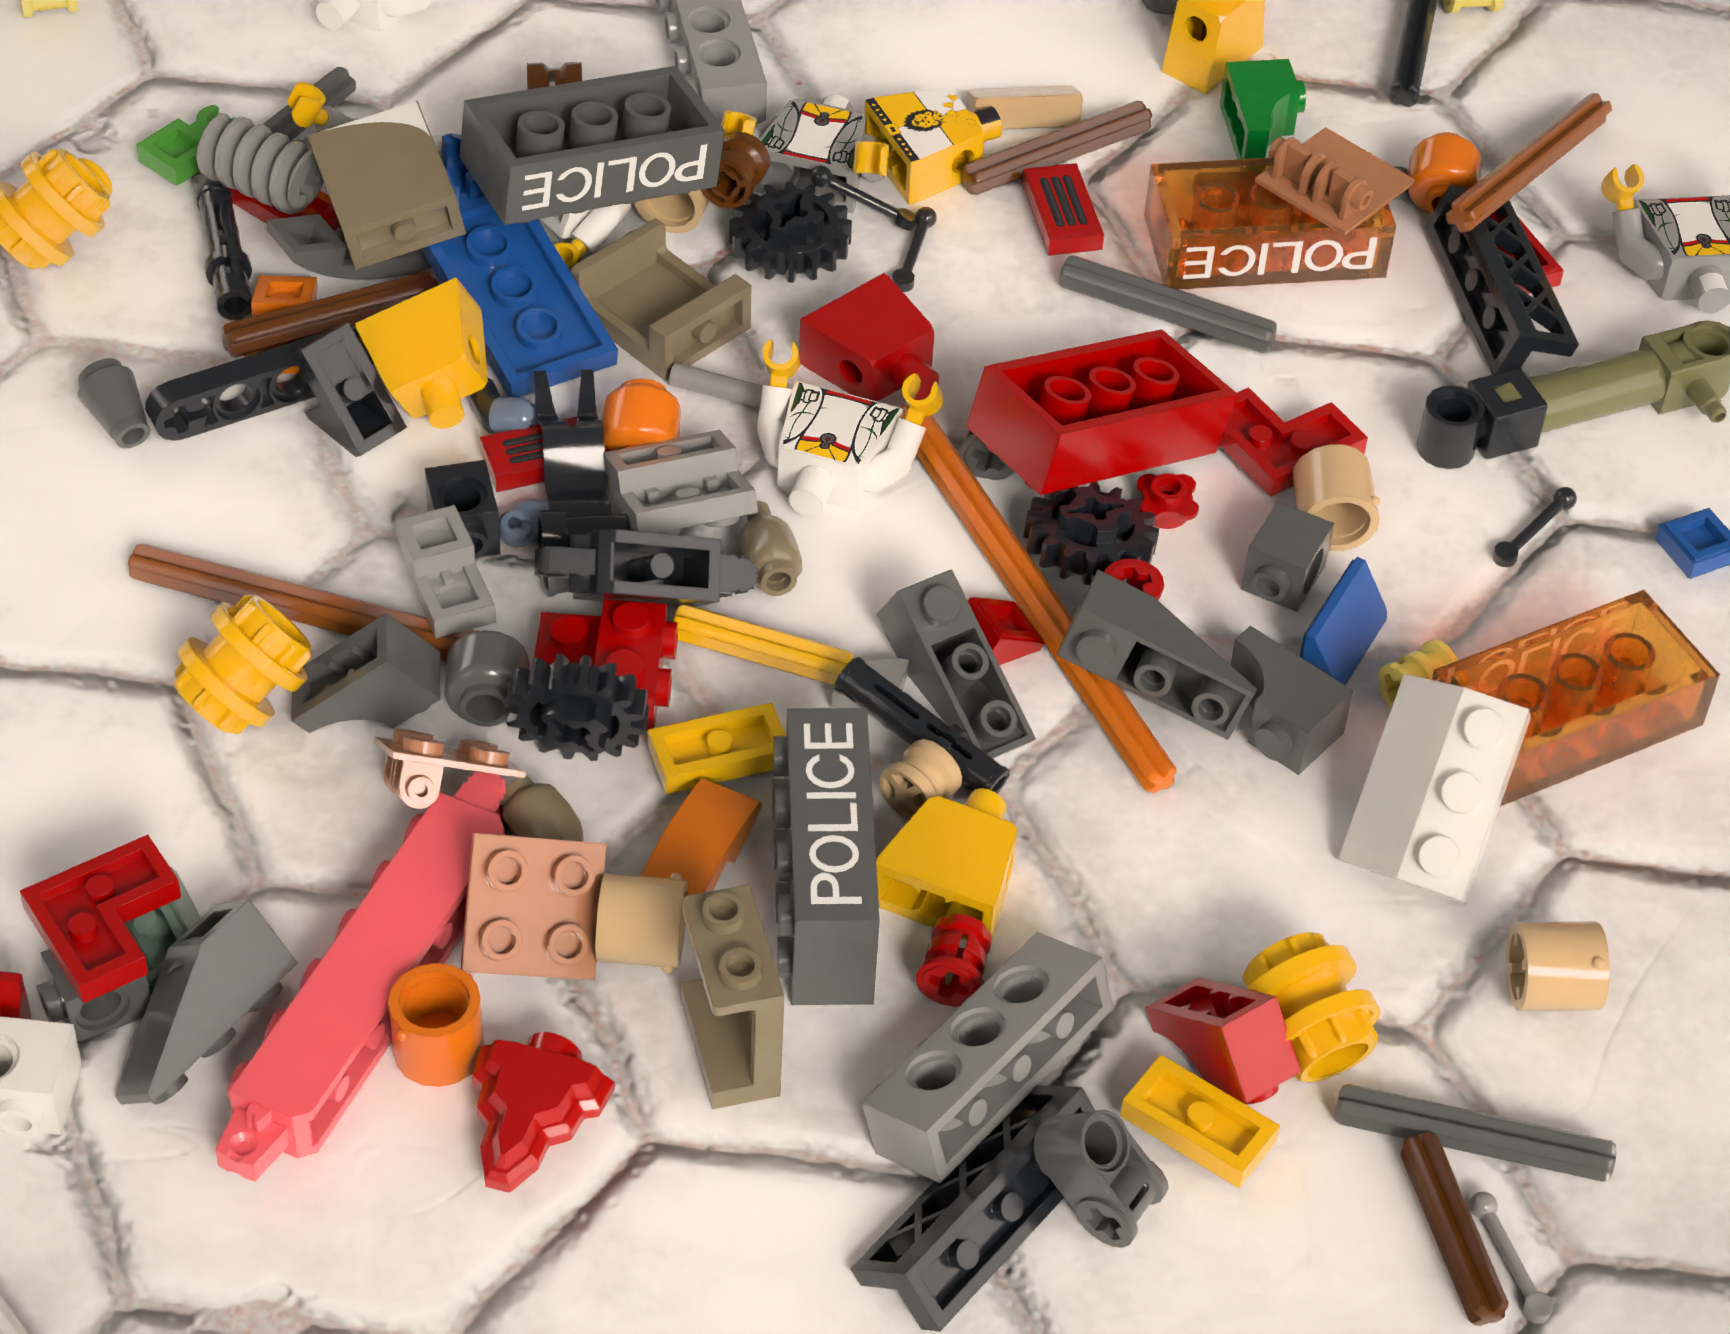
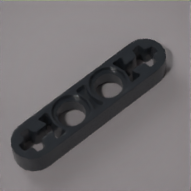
[145,328,374,441]

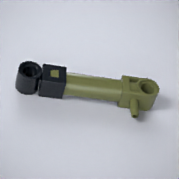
[1416,320,1730,469]

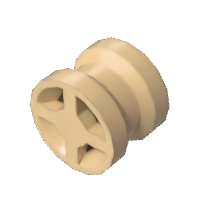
[879,739,962,820]

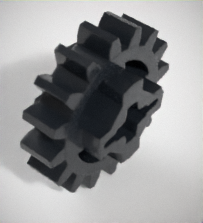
[729,181,852,283]
[1023,482,1159,585]
[504,654,649,761]

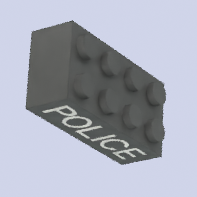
[460,66,725,225]
[772,708,880,1005]

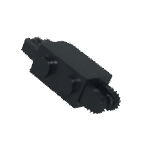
[534,529,759,608]

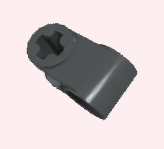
[1033,1109,1169,1248]

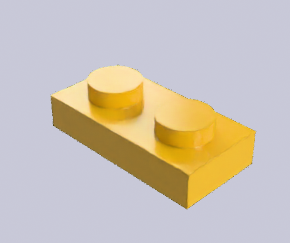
[648,702,786,794]
[1120,1054,1280,1188]

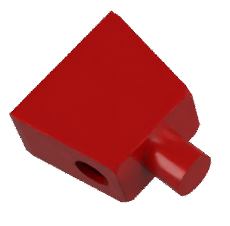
[799,273,939,402]

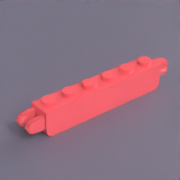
[215,771,506,1181]

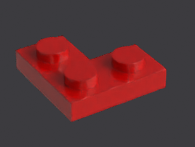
[1219,387,1368,497]
[20,834,182,1004]

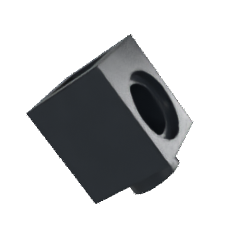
[424,460,501,558]

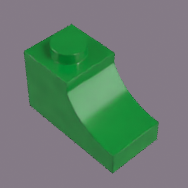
[1220,59,1306,168]

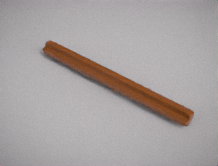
[1446,93,1612,233]
[128,543,478,661]

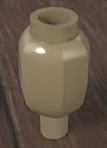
[739,501,802,596]
[500,776,584,842]

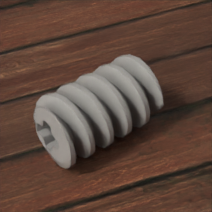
[196,113,324,215]

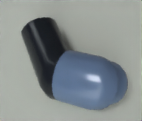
[468,378,538,434]

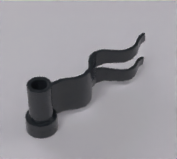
[533,369,629,549]

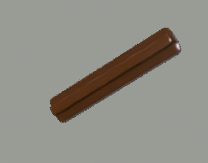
[1400,1132,1509,1326]

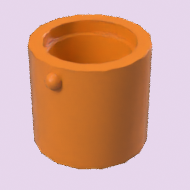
[388,963,484,1087]

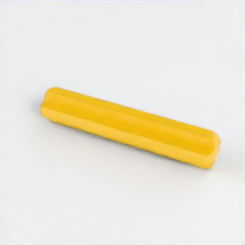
[673,604,854,686]

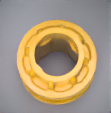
[0,148,110,270]
[174,595,311,734]
[1242,932,1381,1083]

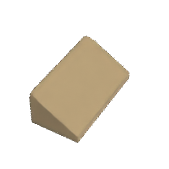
[966,85,1083,129]

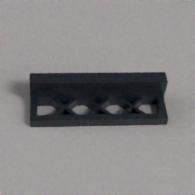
[1425,185,1579,375]
[850,1085,1096,1332]

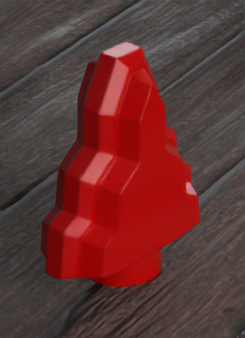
[472,1032,615,1193]

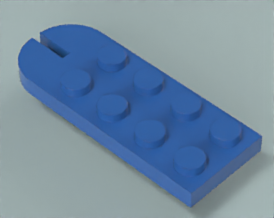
[421,133,618,398]

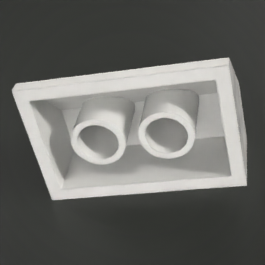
[1338,674,1531,905]

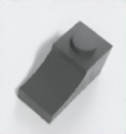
[291,613,441,733]
[1231,626,1353,775]

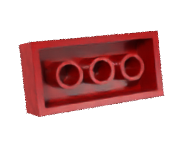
[966,329,1238,495]

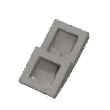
[394,505,496,639]

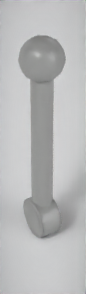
[1469,1191,1554,1324]

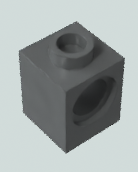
[1241,501,1334,612]
[36,949,151,1043]

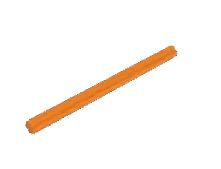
[900,404,1177,794]

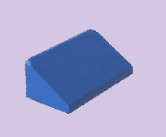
[1300,557,1387,686]

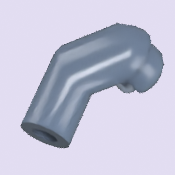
[499,499,549,547]

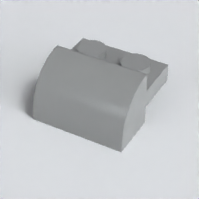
[603,430,758,535]

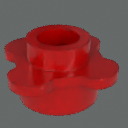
[1136,473,1199,529]

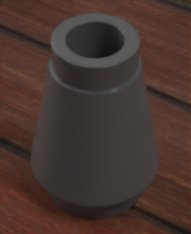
[78,358,150,448]

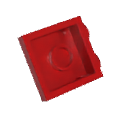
[533,599,678,732]

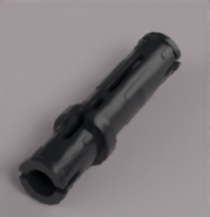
[196,184,253,320]
[834,657,1010,794]

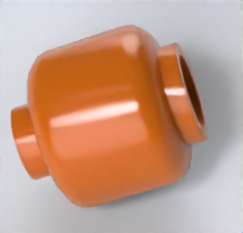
[1408,132,1482,214]
[602,378,681,451]

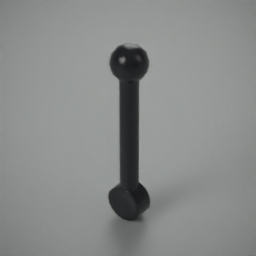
[810,165,918,231]
[892,207,937,292]
[1493,487,1577,567]

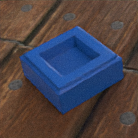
[1655,508,1730,579]

